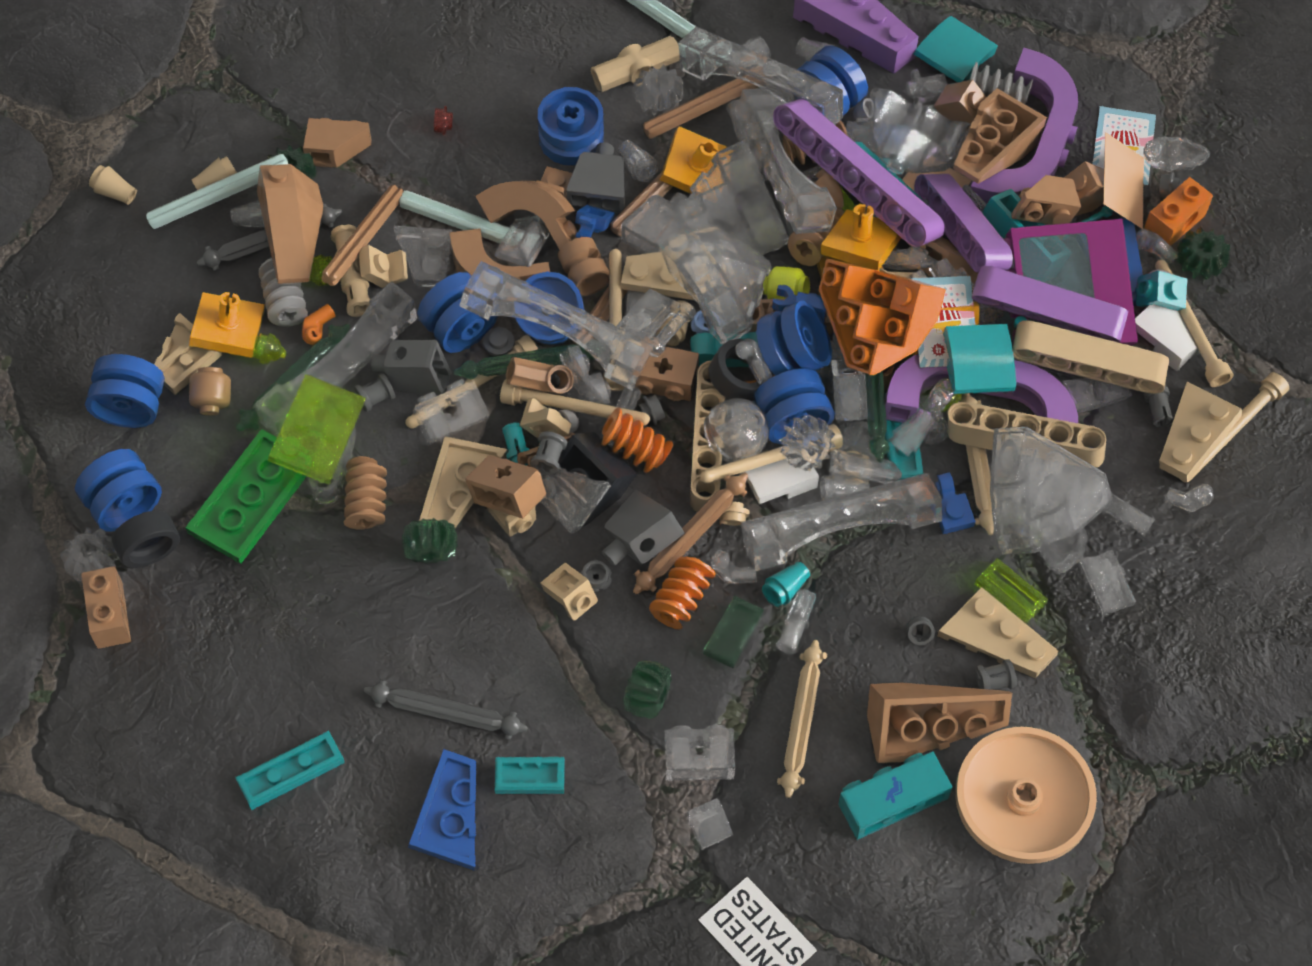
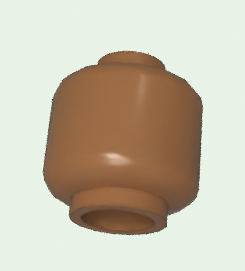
[189,367,231,416]

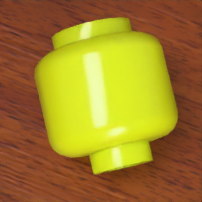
[762,266,810,299]

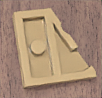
[154,313,222,395]

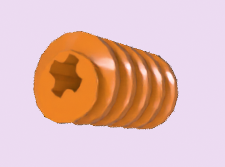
[601,407,673,473]
[649,556,716,630]

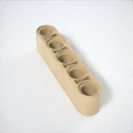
[1013,321,1169,394]
[690,361,725,512]
[948,402,1106,469]

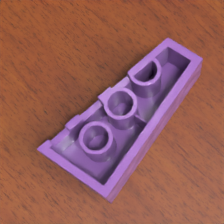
[793,0,919,74]

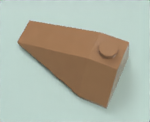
[953,88,1047,184]
[257,164,324,284]
[867,683,1012,763]

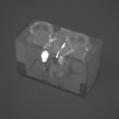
[412,379,490,445]
[664,725,735,781]

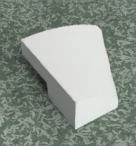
[1135,304,1198,371]
[733,454,819,504]

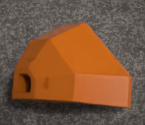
[819,259,946,375]

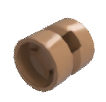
[558,237,610,296]

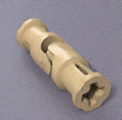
[331,224,374,317]

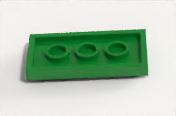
[185,429,316,564]

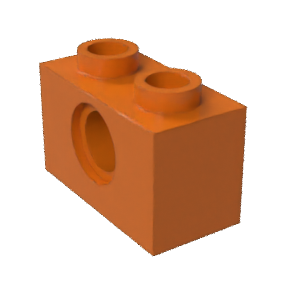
[1143,177,1213,251]

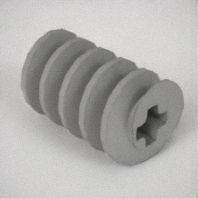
[969,62,1033,105]
[259,258,308,327]

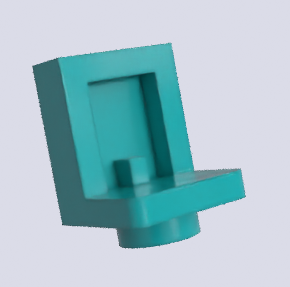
[1136,271,1187,311]

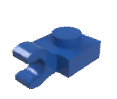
[575,205,615,238]
[772,285,827,323]
[933,472,976,534]

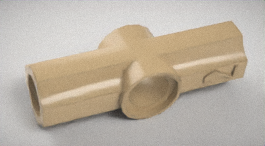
[591,36,681,92]

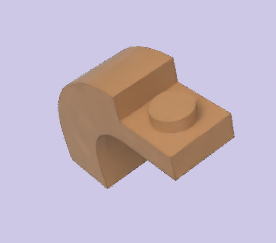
[476,180,578,250]
[450,229,550,304]

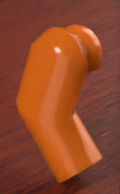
[302,304,336,345]

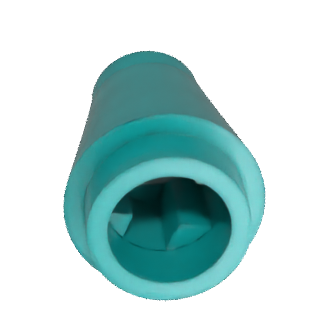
[762,562,810,607]

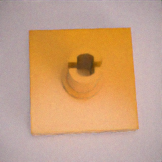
[660,126,733,204]
[821,204,901,271]
[189,292,265,358]

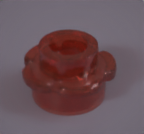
[434,106,453,135]

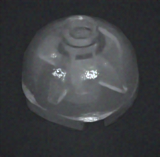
[704,398,770,463]

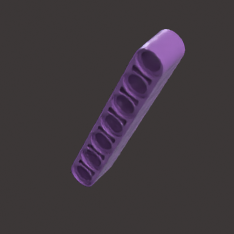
[773,99,944,247]

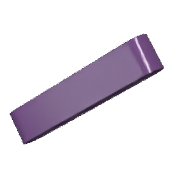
[914,174,1013,273]
[972,266,1129,343]

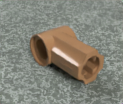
[506,357,574,395]

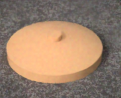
[955,727,1097,864]

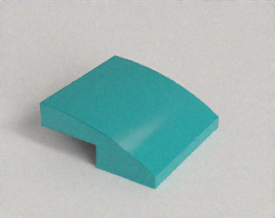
[914,16,998,83]
[943,324,1016,394]

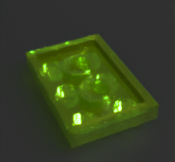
[268,374,366,485]

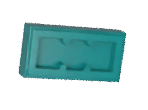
[495,757,565,794]

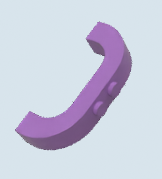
[969,48,1078,208]
[881,354,1078,442]

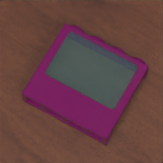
[1003,219,1138,346]

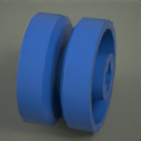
[792,45,868,123]
[538,87,604,165]
[513,271,585,346]
[417,272,499,353]
[756,301,832,376]
[85,354,165,428]
[754,368,835,445]
[74,449,162,532]

